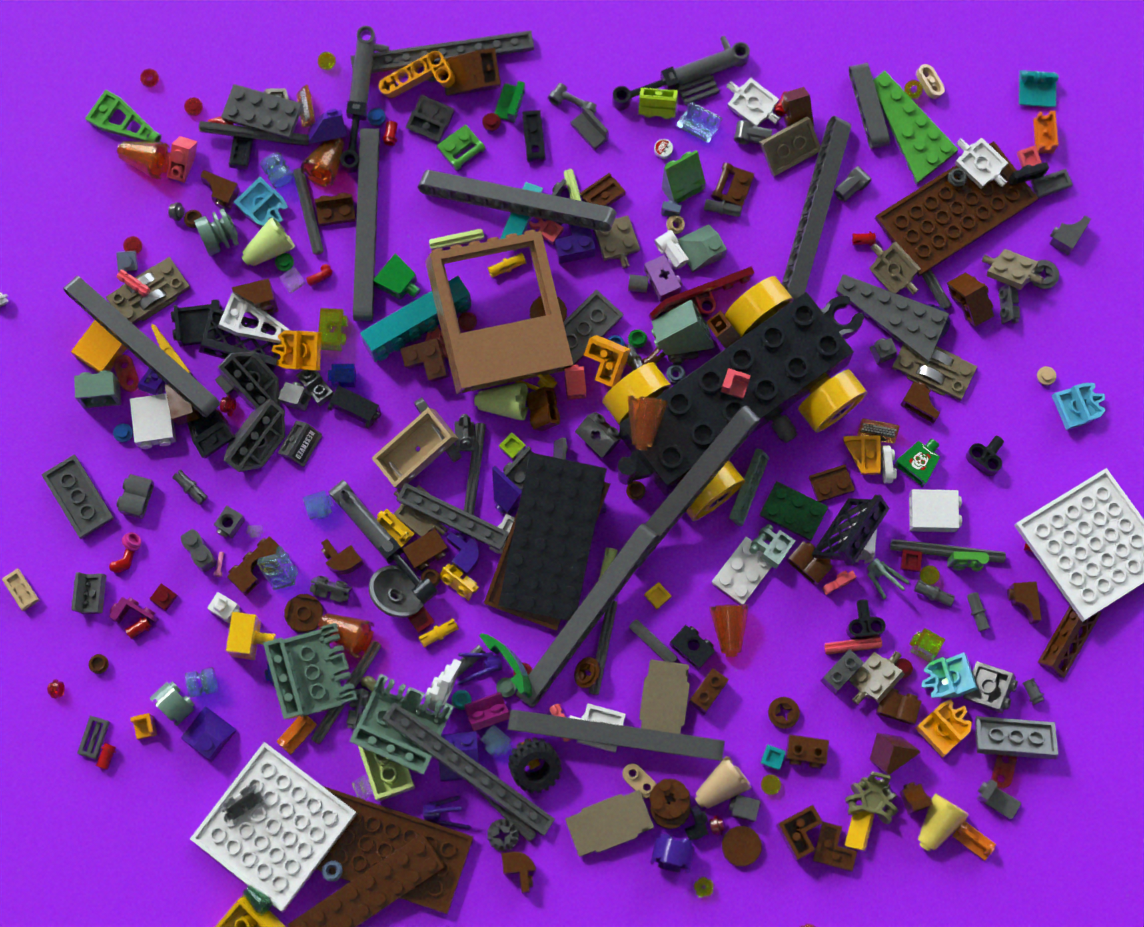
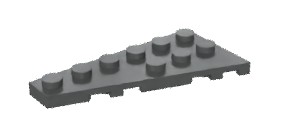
[836,274,949,364]

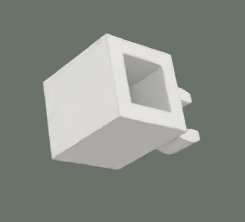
[207,592,240,624]

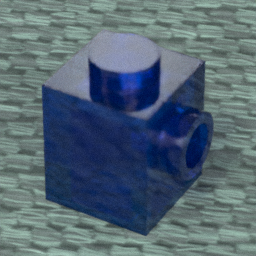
[328,364,356,387]

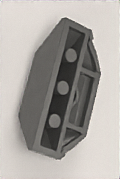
[218,352,280,410]
[224,399,285,472]

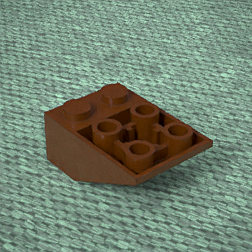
[443,48,501,96]

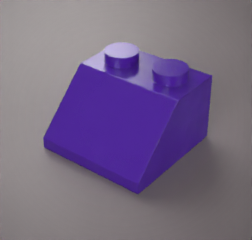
[439,731,479,782]

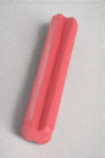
[824,636,882,655]

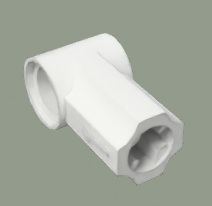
[654,230,689,270]

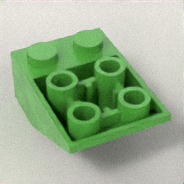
[662,150,706,203]

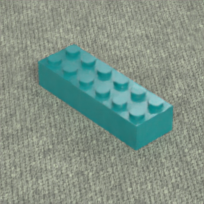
[360,276,472,362]

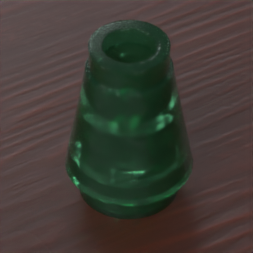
[243,885,273,915]

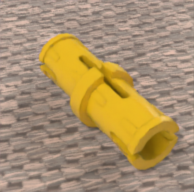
[487,252,526,278]
[418,618,459,648]

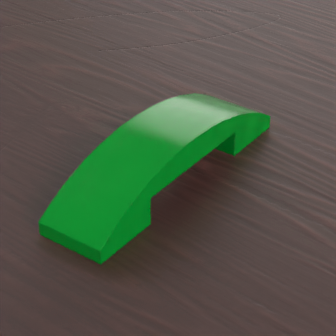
[479,633,532,698]

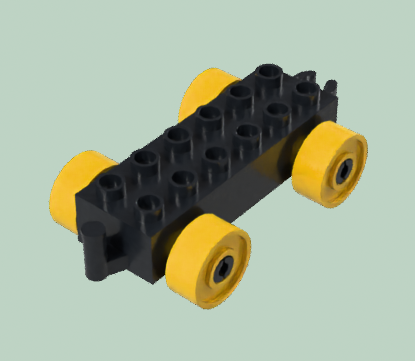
[602,276,868,521]

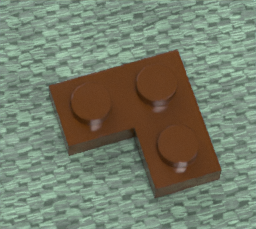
[813,822,857,872]

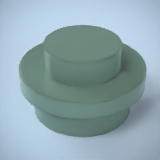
[496,678,516,697]

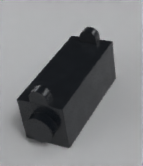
[328,385,381,429]

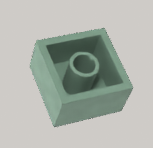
[74,370,121,408]

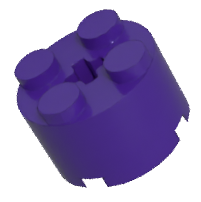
[650,834,695,873]

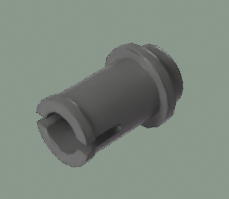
[1022,678,1044,705]

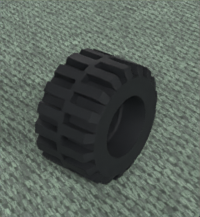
[508,738,562,793]

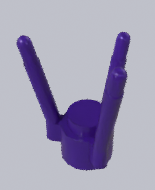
[457,652,502,685]
[423,796,471,829]

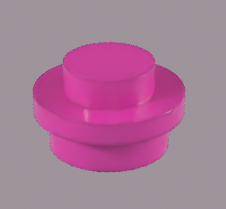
[122,532,141,551]

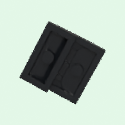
[405,95,456,142]

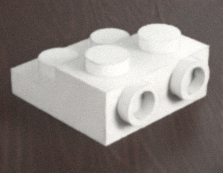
[425,659,461,712]

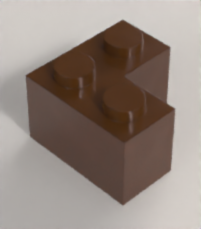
[947,272,994,327]
[400,338,450,382]
[776,805,823,861]

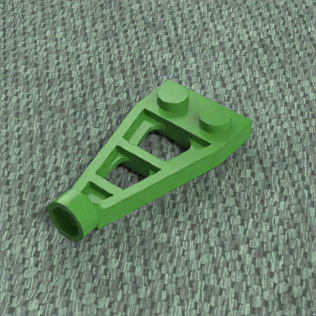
[85,90,162,147]

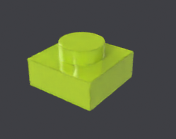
[499,433,526,460]

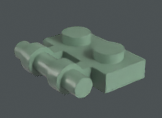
[749,524,795,569]

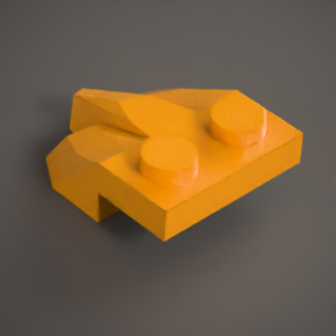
[271,330,322,370]
[915,699,972,757]

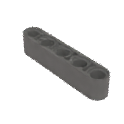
[849,63,890,149]

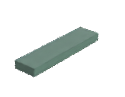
[729,448,769,526]

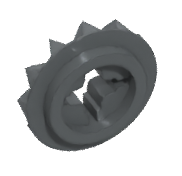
[1032,260,1059,289]
[487,819,519,851]

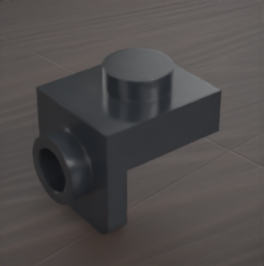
[685,805,708,840]

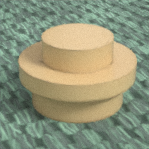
[1037,366,1056,385]

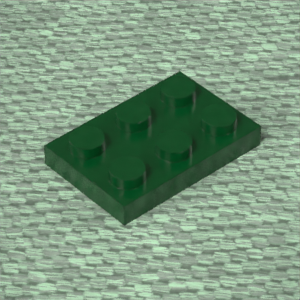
[759,481,828,541]

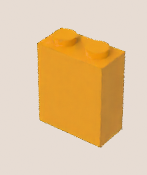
[71,320,127,373]

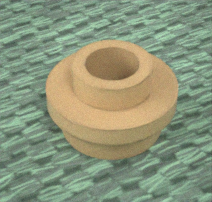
[666,215,685,234]

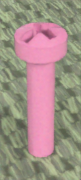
[213,551,224,577]

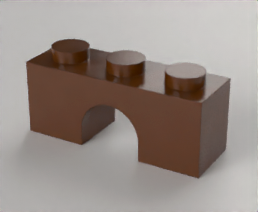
[227,536,288,596]

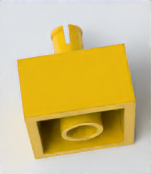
[226,612,276,660]

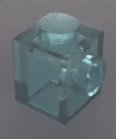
[302,490,334,519]
[480,724,512,757]

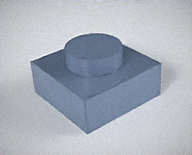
[661,201,681,217]
[116,251,138,271]

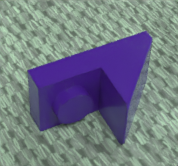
[138,368,167,395]

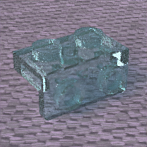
[677,101,722,143]
[257,546,298,590]

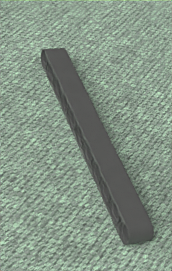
[782,116,851,300]
[353,128,380,321]
[418,170,617,232]
[63,276,221,418]
[638,406,761,568]
[516,524,659,708]
[508,710,725,761]

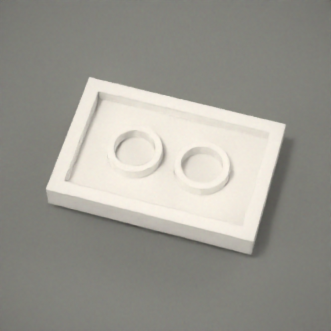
[711,537,772,606]

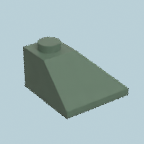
[678,224,727,273]

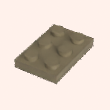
[759,117,820,176]

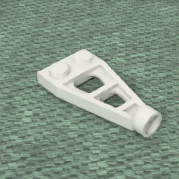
[218,293,291,344]

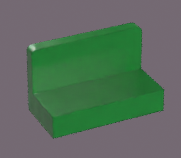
[494,81,526,123]

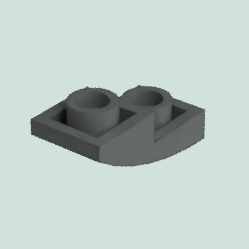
[296,370,334,406]

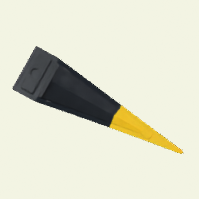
[151,324,236,458]

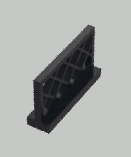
[199,307,280,372]
[811,495,890,565]

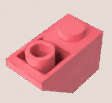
[167,136,197,182]
[564,365,586,400]

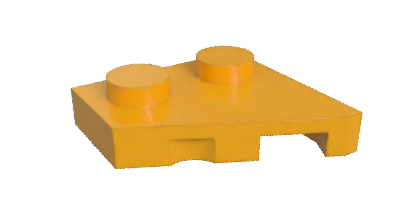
[843,436,881,475]

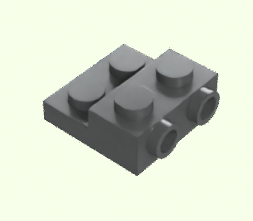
[963,661,1018,714]

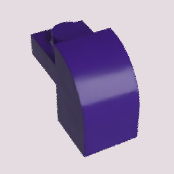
[446,532,479,576]

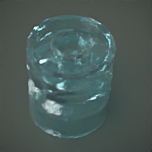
[260,153,294,188]
[185,667,218,698]

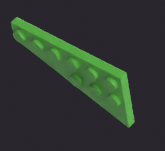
[873,71,958,185]

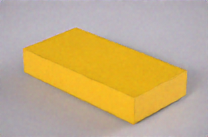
[845,811,875,851]

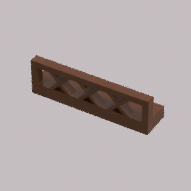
[1038,605,1101,678]

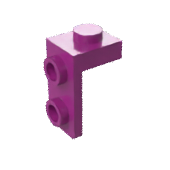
[109,597,158,624]

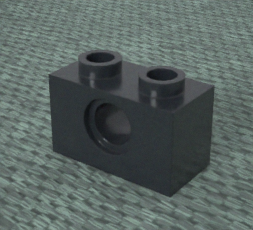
[669,624,715,671]

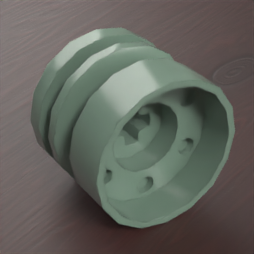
[194,208,239,256]

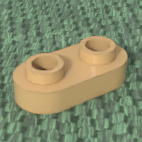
[916,64,945,99]
[622,764,656,798]

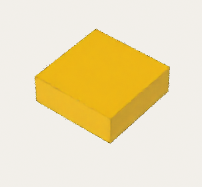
[644,582,672,610]

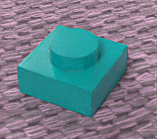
[760,744,786,771]

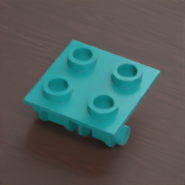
[1019,70,1059,107]

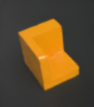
[130,713,157,740]

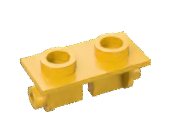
[377,509,415,548]
[440,564,479,601]

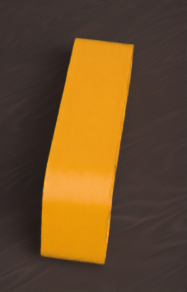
[379,51,455,98]

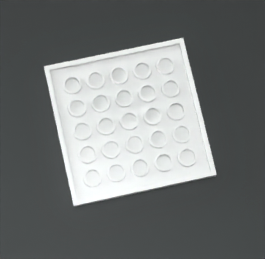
[1014,468,1144,622]
[190,742,357,912]

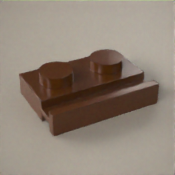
[580,172,626,207]
[809,464,855,502]

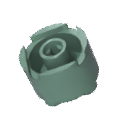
[150,681,195,726]

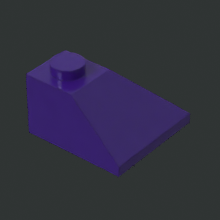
[308,109,347,144]
[492,466,522,515]
[181,706,236,761]

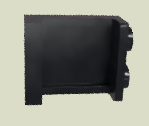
[171,299,224,346]

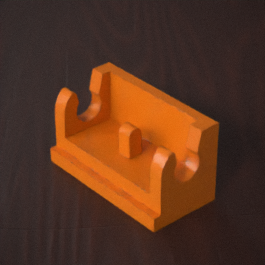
[1033,111,1058,153]

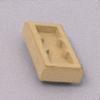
[2,568,40,612]

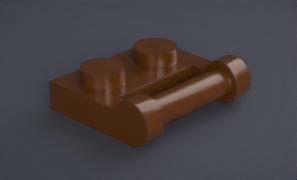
[711,163,755,208]

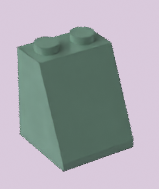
[651,300,715,355]

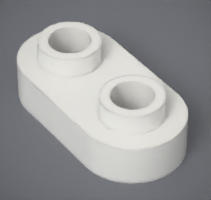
[881,445,897,484]

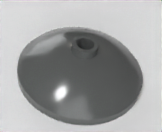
[369,565,423,618]

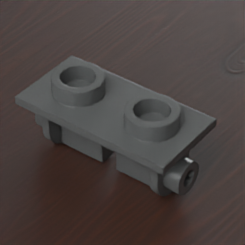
[999,284,1020,324]
[454,414,475,451]
[310,576,352,603]
[346,689,372,729]
[221,785,263,821]

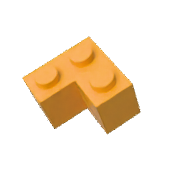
[584,335,631,387]

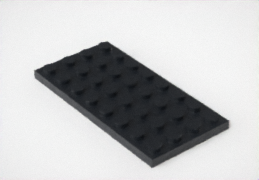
[498,452,607,621]

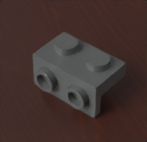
[72,572,106,614]

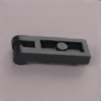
[522,110,546,162]

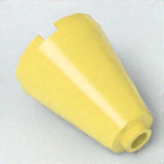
[918,793,969,851]

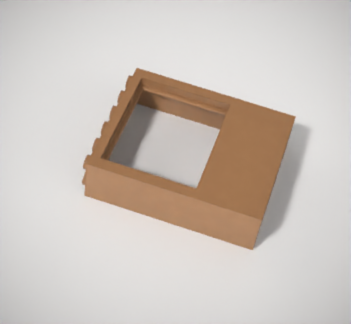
[425,230,573,394]

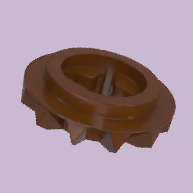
[574,657,602,689]
[768,697,800,729]

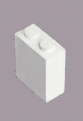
[130,394,176,449]
[909,489,962,532]

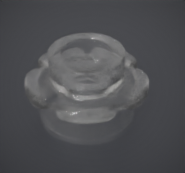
[246,525,265,537]

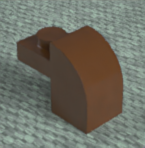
[321,539,364,574]
[501,852,536,893]

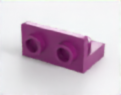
[464,692,510,731]

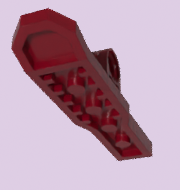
[649,266,754,320]

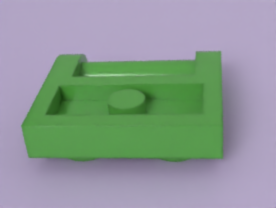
[437,124,486,171]
[947,552,989,572]

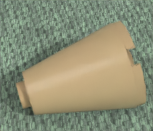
[695,756,752,809]

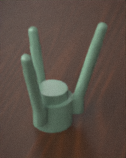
[866,558,910,599]

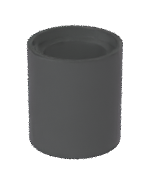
[628,274,649,293]

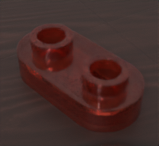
[114,355,140,392]
[991,755,1017,789]

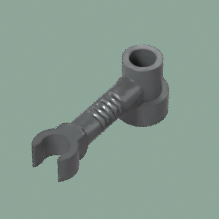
[547,83,597,114]

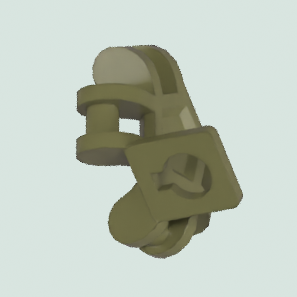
[845,771,898,825]

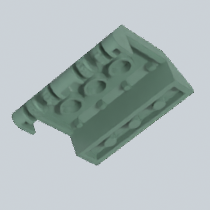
[263,623,357,720]
[349,674,454,775]

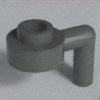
[668,351,699,365]

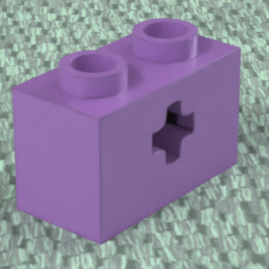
[644,255,682,302]

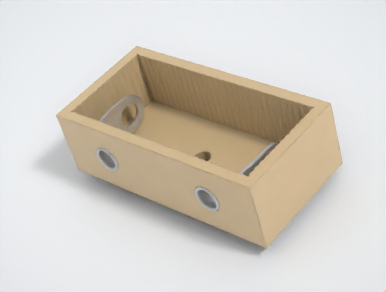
[372,408,459,488]

